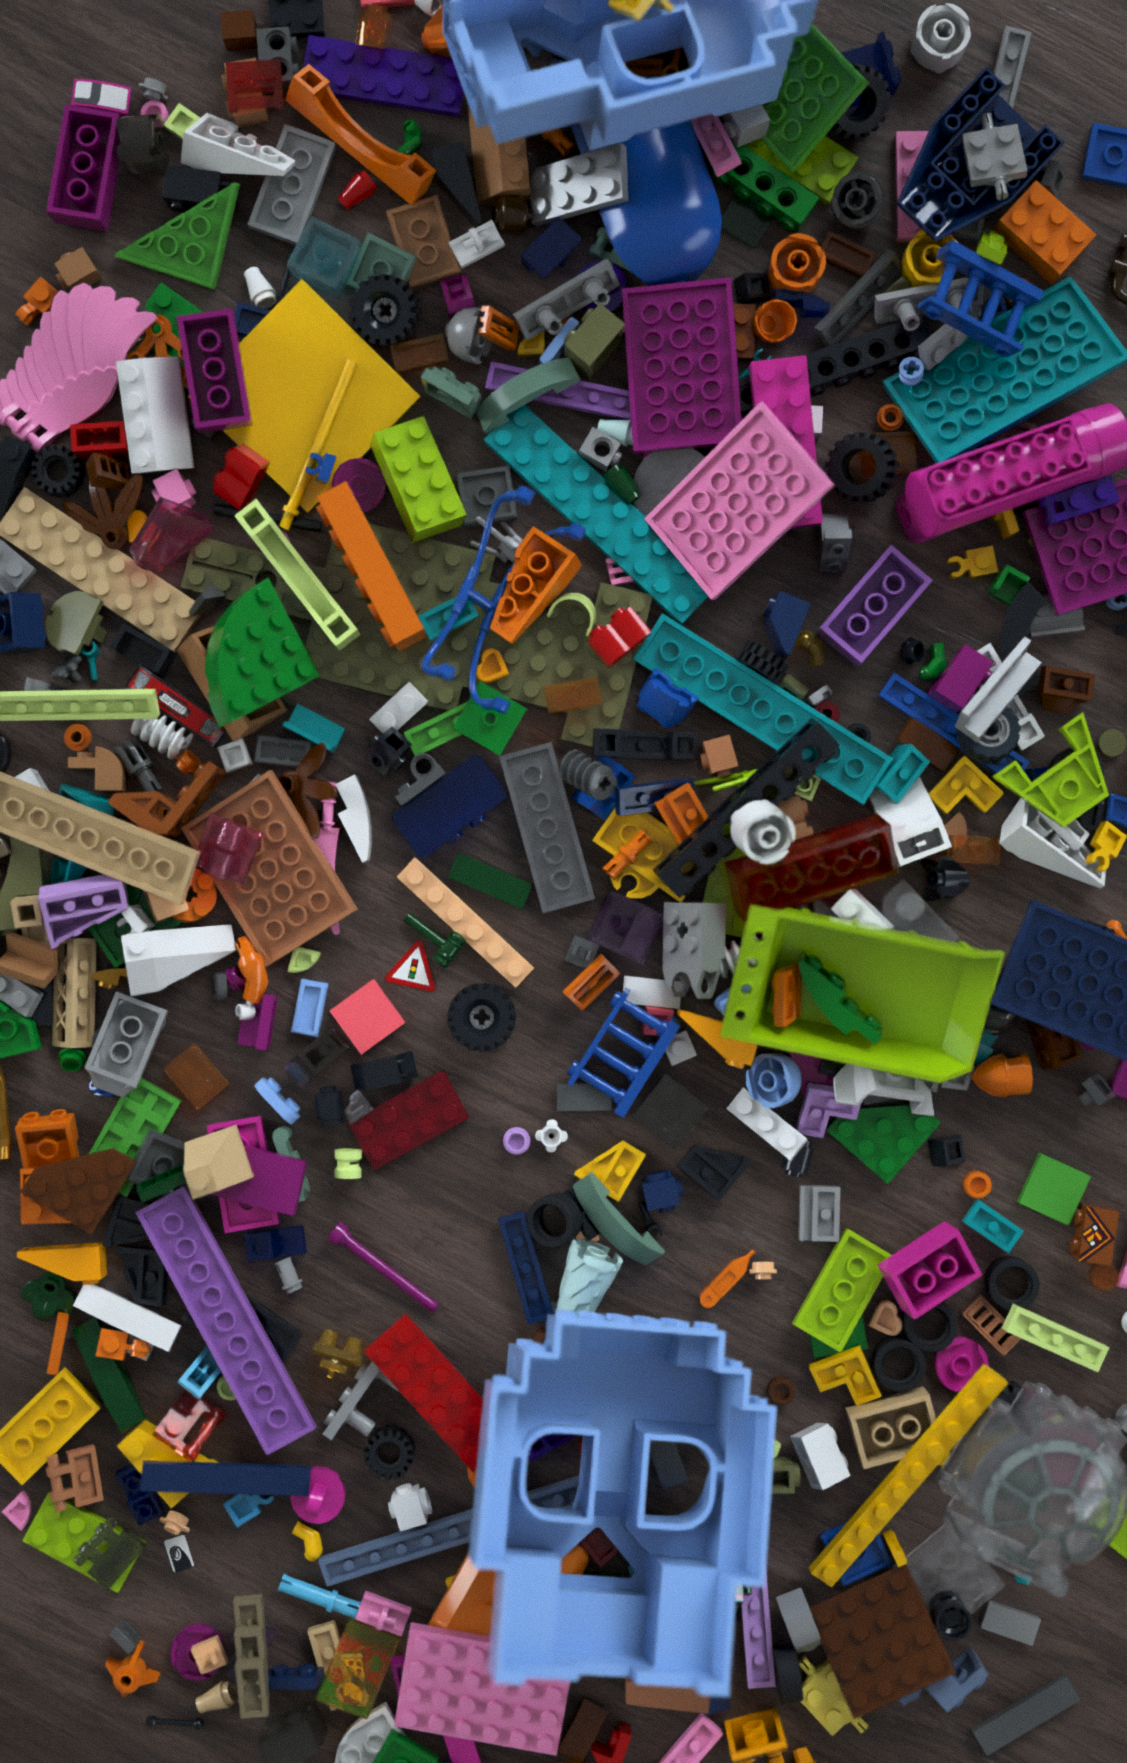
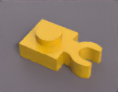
[947,545,998,579]
[1085,821,1127,872]

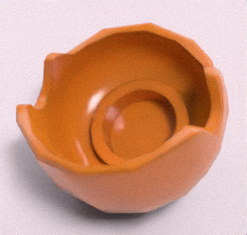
[752,299,797,344]

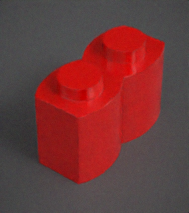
[213,443,270,511]
[588,606,651,669]

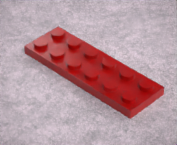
[364,1313,483,1473]

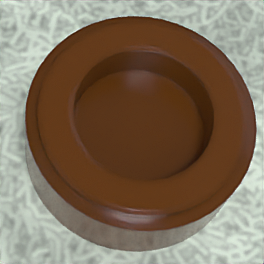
[767,1376,795,1405]

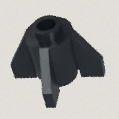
[921,856,970,901]

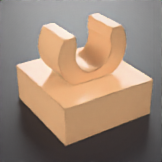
[191,1635,228,1675]

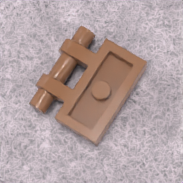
[46,1444,104,1512]

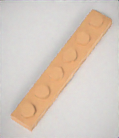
[397,857,534,988]

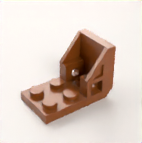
[108,761,227,838]

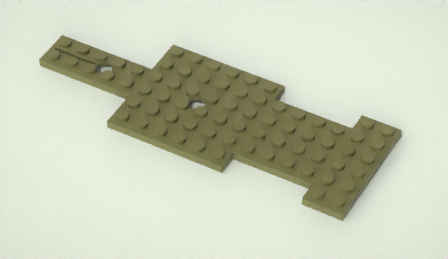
[181,523,653,748]

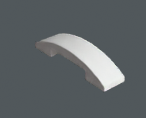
[977,643,1045,751]

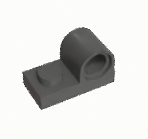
[395,753,447,807]

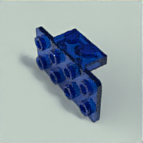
[392,754,507,858]

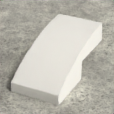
[623,976,681,1009]

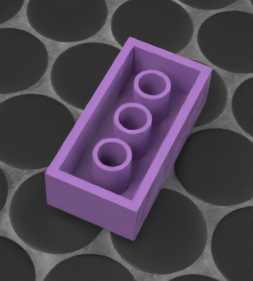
[816,545,933,667]

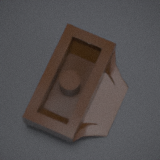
[1039,666,1095,714]

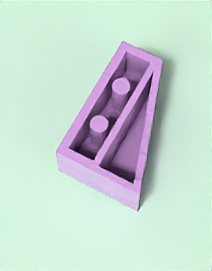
[38,874,129,949]

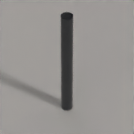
[213,503,322,532]

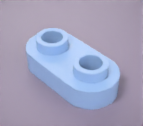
[254,1077,300,1124]

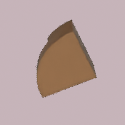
[944,811,967,850]

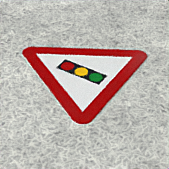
[385,940,435,992]

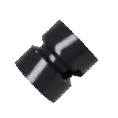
[929,1591,972,1640]

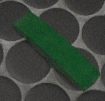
[72,1317,147,1433]

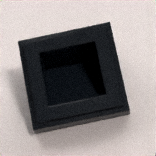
[734,273,771,304]
[928,1135,965,1167]

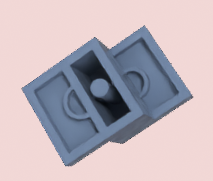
[899,1646,989,1713]

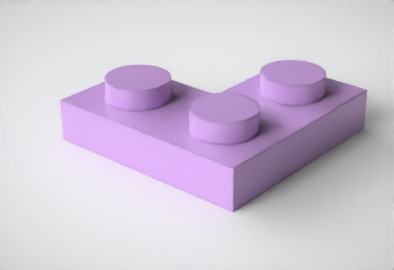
[796,1082,862,1138]

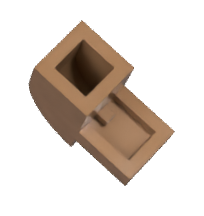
[68,746,128,792]

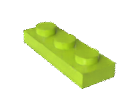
[976,230,1008,265]

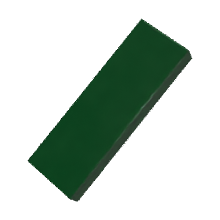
[448,852,533,909]

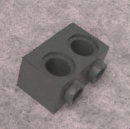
[256,26,300,94]

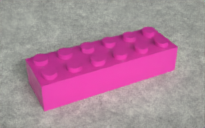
[748,355,823,530]

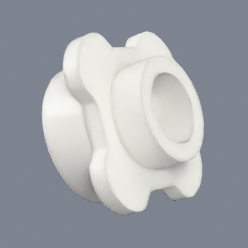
[535,1119,568,1152]

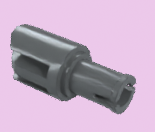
[113,736,163,792]

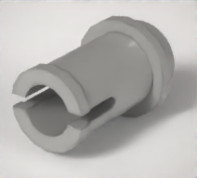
[274,1257,303,1294]

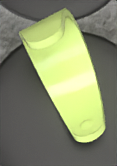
[546,593,596,637]

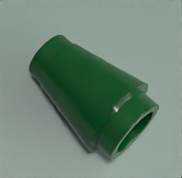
[603,463,641,505]

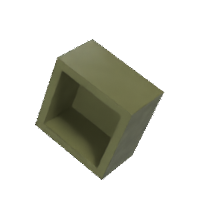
[564,303,625,381]

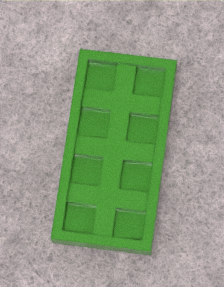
[89,1078,182,1197]

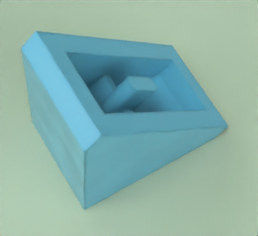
[178,1346,221,1399]

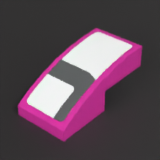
[71,79,131,118]

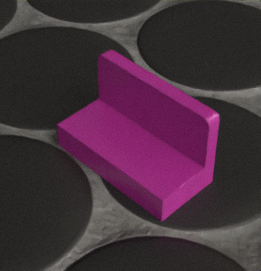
[237,993,278,1050]

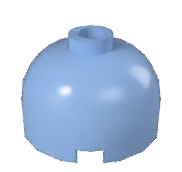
[746,1053,802,1108]

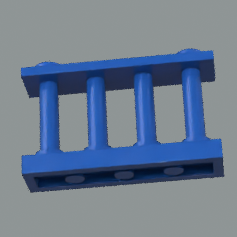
[917,240,1044,357]
[567,988,682,1118]

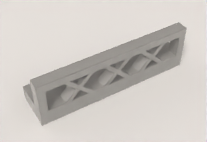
[954,636,1042,742]

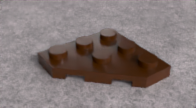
[20,1148,137,1235]

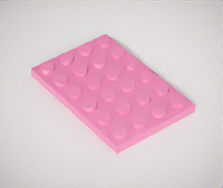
[644,402,835,600]
[394,1622,570,1756]

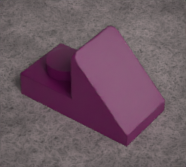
[440,274,475,320]

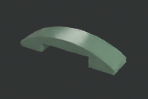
[476,357,581,434]
[573,1171,665,1265]

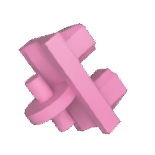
[355,1591,412,1637]

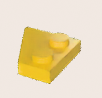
[574,1140,647,1202]

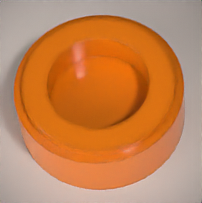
[963,1170,992,1199]

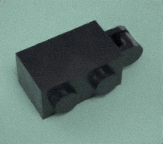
[162,165,241,212]

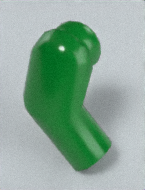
[396,119,422,155]
[920,643,946,681]

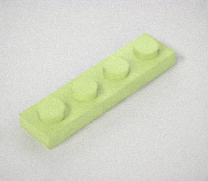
[1002,1304,1109,1372]

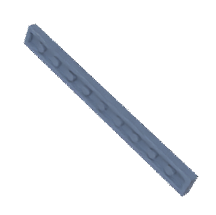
[318,1475,579,1587]

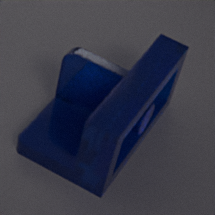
[521,217,581,278]

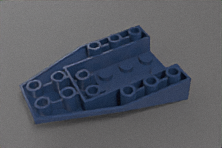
[896,66,1065,242]

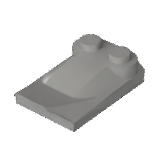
[84,991,169,1097]

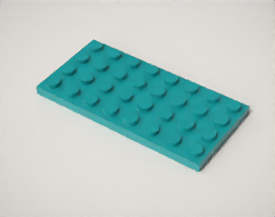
[883,276,1127,464]

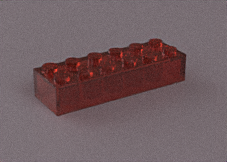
[725,814,899,923]

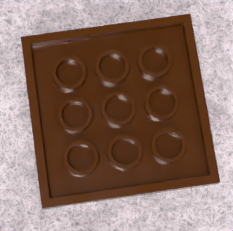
[810,1564,956,1719]

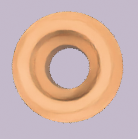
[749,1262,777,1280]

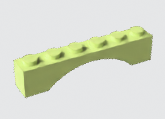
[234,499,361,651]

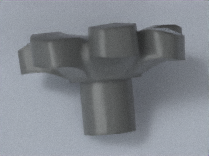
[51,655,82,683]

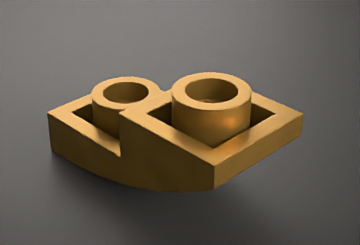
[91,968,129,989]

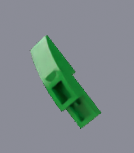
[798,951,883,1044]

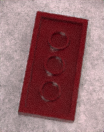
[348,1070,469,1170]

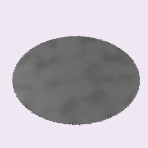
[633,448,705,517]

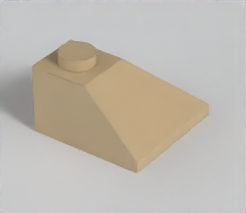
[184,1125,254,1199]

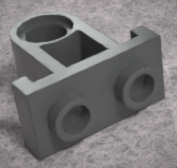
[817,513,852,573]

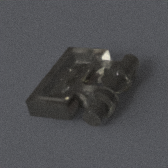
[73,1516,146,1590]

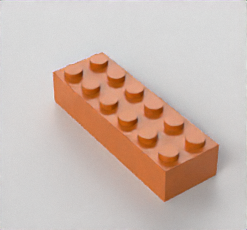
[316,481,428,652]

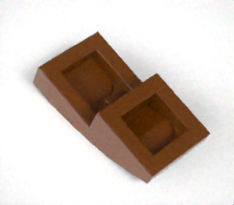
[895,717,959,772]
[558,1698,608,1763]

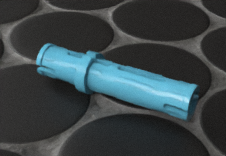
[278,1574,361,1619]

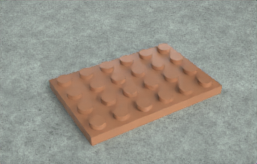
[181,770,358,967]

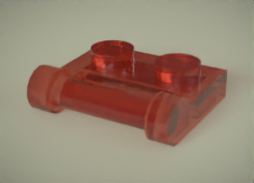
[226,59,284,113]
[152,1389,226,1462]

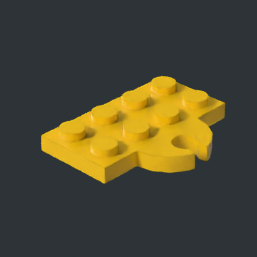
[592,808,706,903]

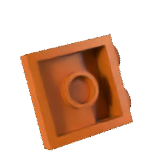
[15,1109,79,1168]

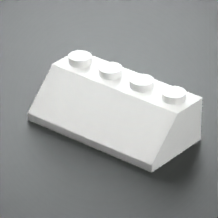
[116,357,195,474]

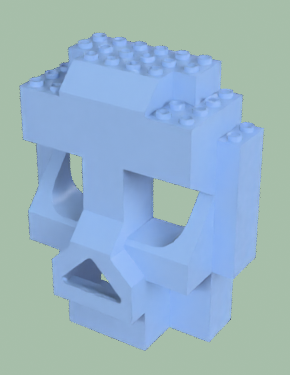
[442,0,819,150]
[469,1310,776,1696]

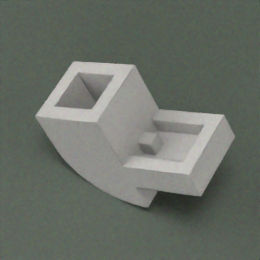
[776,1587,822,1653]

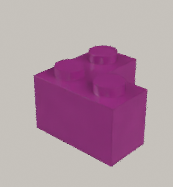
[927,644,993,713]

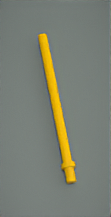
[279,359,357,531]

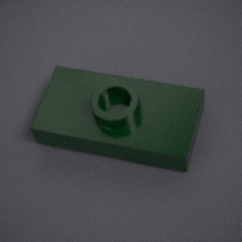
[135,1163,187,1203]

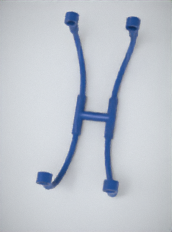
[422,486,586,714]

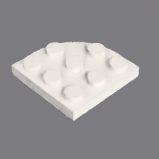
[335,1702,406,1763]

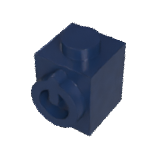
[641,1170,684,1213]

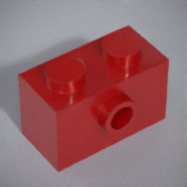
[70,421,129,460]

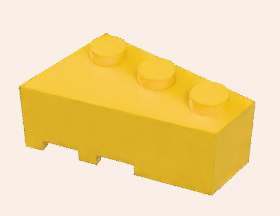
[117,1420,219,1509]

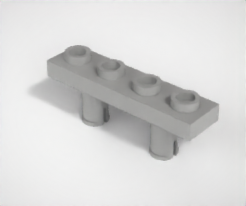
[513,259,620,340]
[874,277,984,331]
[323,1361,399,1440]

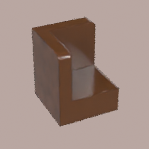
[220,10,258,51]

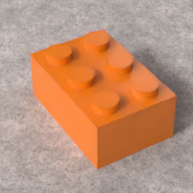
[994,180,1097,285]

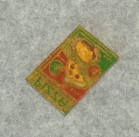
[316,1617,400,1719]

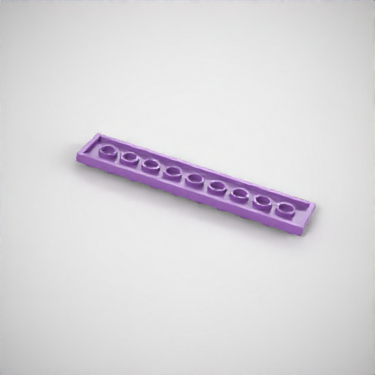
[135,1185,317,1455]

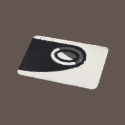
[164,1535,194,1572]

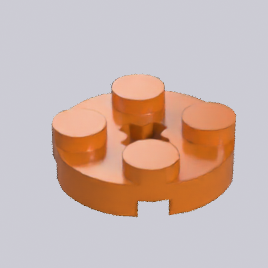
[172,868,217,923]

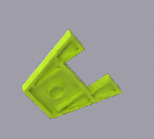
[992,712,1109,828]

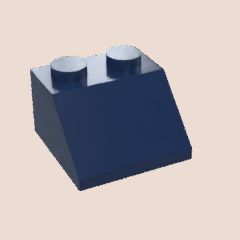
[762,591,811,661]
[0,592,46,655]

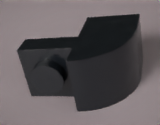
[350,1051,418,1092]

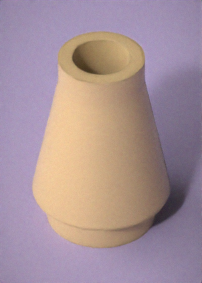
[196,1680,239,1714]

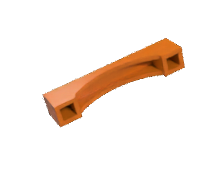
[285,64,436,205]

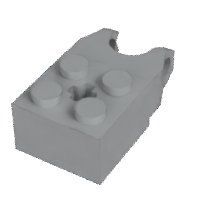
[662,902,726,999]

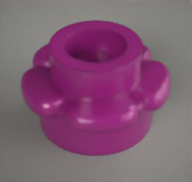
[224,966,246,991]

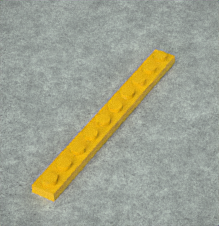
[809,1364,1008,1587]

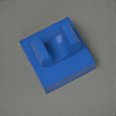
[305,453,337,485]

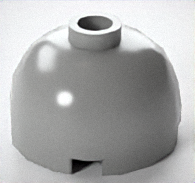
[445,307,493,364]

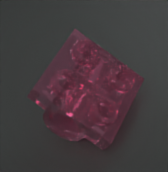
[196,813,263,885]

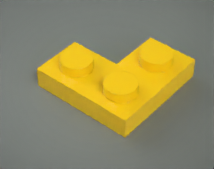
[928,756,1004,814]
[809,1345,882,1406]

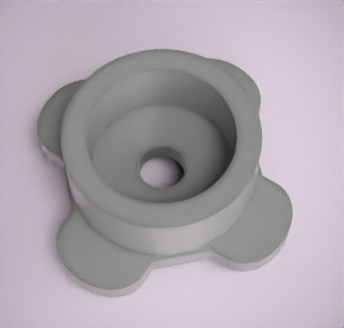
[138,78,168,101]

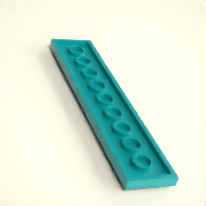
[484,405,709,625]
[633,613,893,805]

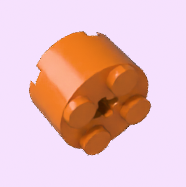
[768,233,826,298]

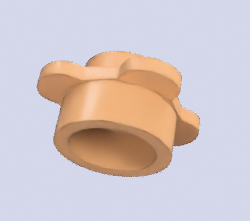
[159,1510,190,1535]

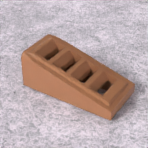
[961,1294,1022,1356]

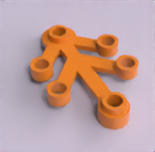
[126,315,189,389]

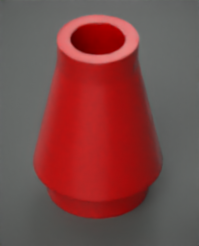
[337,170,378,210]

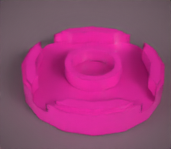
[933,1336,989,1392]

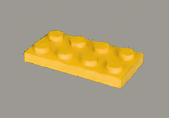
[0,1367,103,1485]

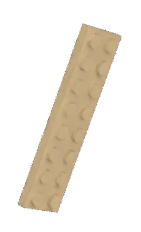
[0,487,201,653]
[0,772,200,905]

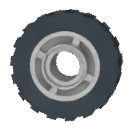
[956,707,1021,764]

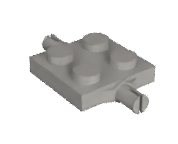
[962,113,1027,200]

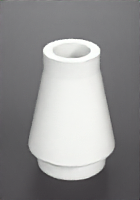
[244,267,276,309]

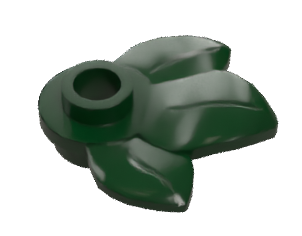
[21,1271,75,1321]

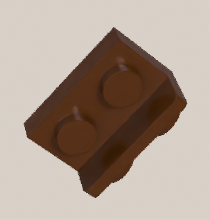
[1026,1019,1084,1070]

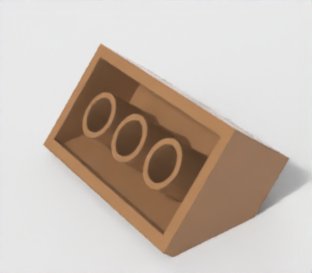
[467,102,530,205]
[176,626,288,742]

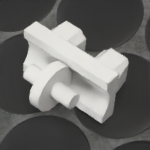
[449,220,505,268]

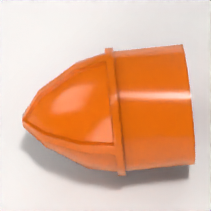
[971,1053,1033,1097]

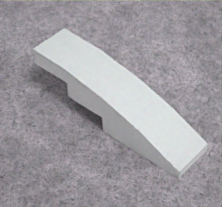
[73,1284,182,1352]

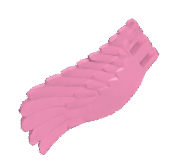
[0,283,158,454]

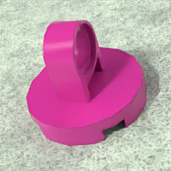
[290,1466,346,1524]

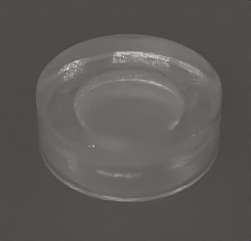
[896,893,925,920]

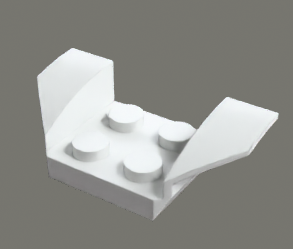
[833,1064,934,1116]

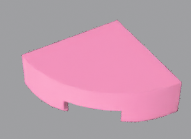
[2,1490,31,1531]

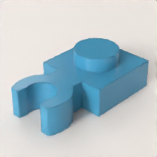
[223,1494,276,1527]

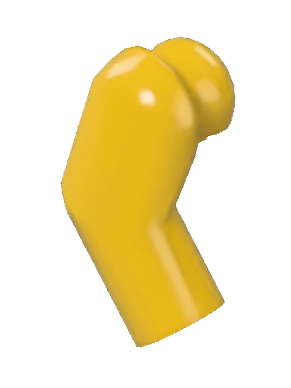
[292,1521,323,1561]

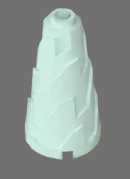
[556,1238,623,1316]

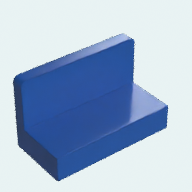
[572,757,636,821]

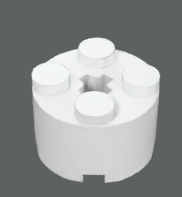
[910,3,971,73]
[731,800,796,864]

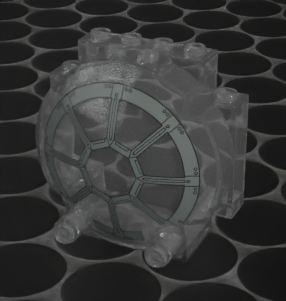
[935,1381,1127,1596]

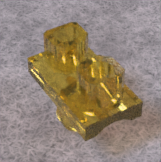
[312,1329,362,1379]

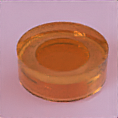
[1089,1264,1118,1291]

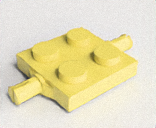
[798,1655,869,1736]

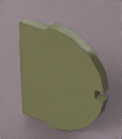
[45,591,108,656]

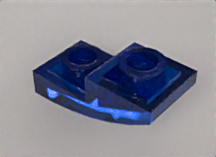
[115,1463,164,1526]

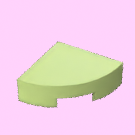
[287,947,321,973]

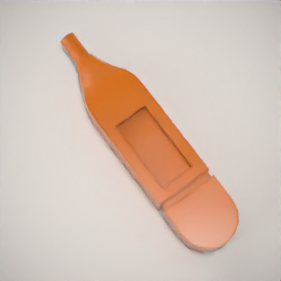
[699,1249,756,1308]

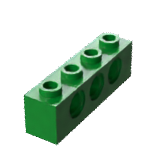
[710,138,819,233]

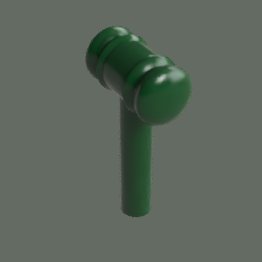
[403,913,466,968]

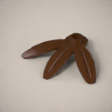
[62,474,143,549]
[278,742,338,839]

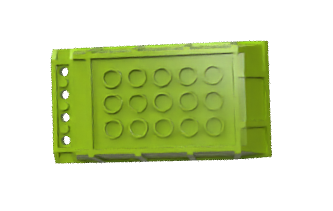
[720,905,1005,1083]

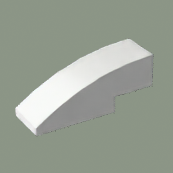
[335,775,372,863]

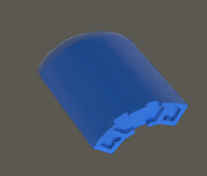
[571,76,722,286]

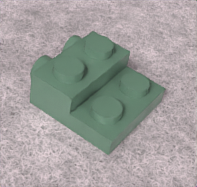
[421,366,482,420]

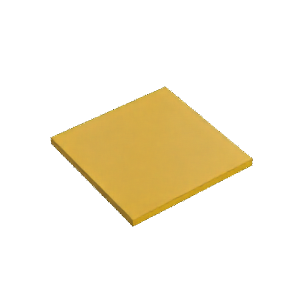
[188,279,420,514]

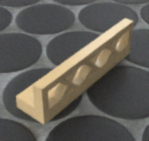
[52,938,97,1048]

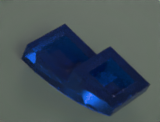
[773,289,830,318]
[245,1225,307,1262]

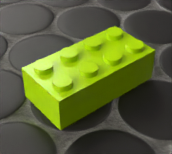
[370,416,467,543]

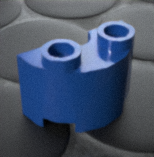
[637,667,699,728]

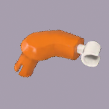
[235,936,268,1020]

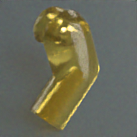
[795,630,825,667]

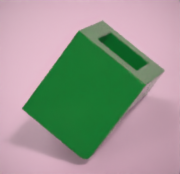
[987,564,1030,606]

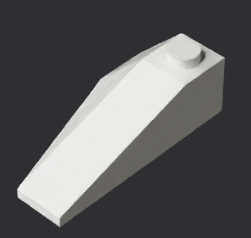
[181,113,295,176]
[999,798,1106,889]
[121,924,236,996]

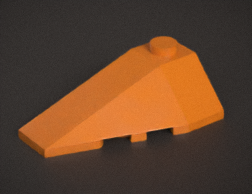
[490,526,582,644]

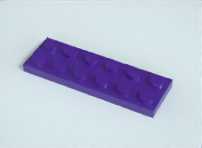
[303,35,464,118]

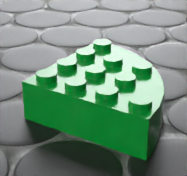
[205,578,320,728]

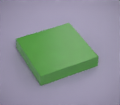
[1017,1153,1091,1226]

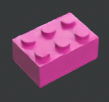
[877,1221,982,1320]

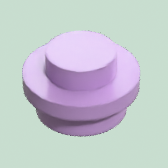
[503,1127,530,1154]

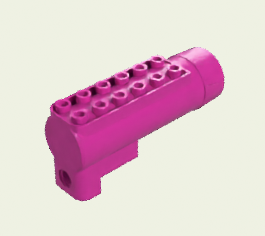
[895,403,1127,544]

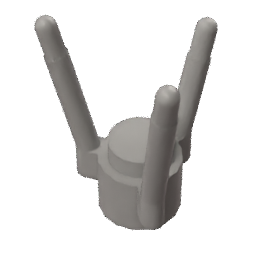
[470,516,523,563]

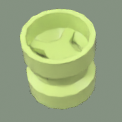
[334,1148,362,1179]

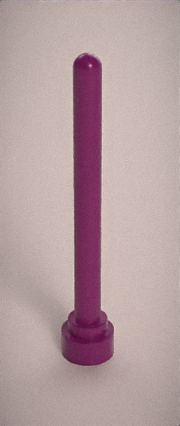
[327,1221,438,1311]

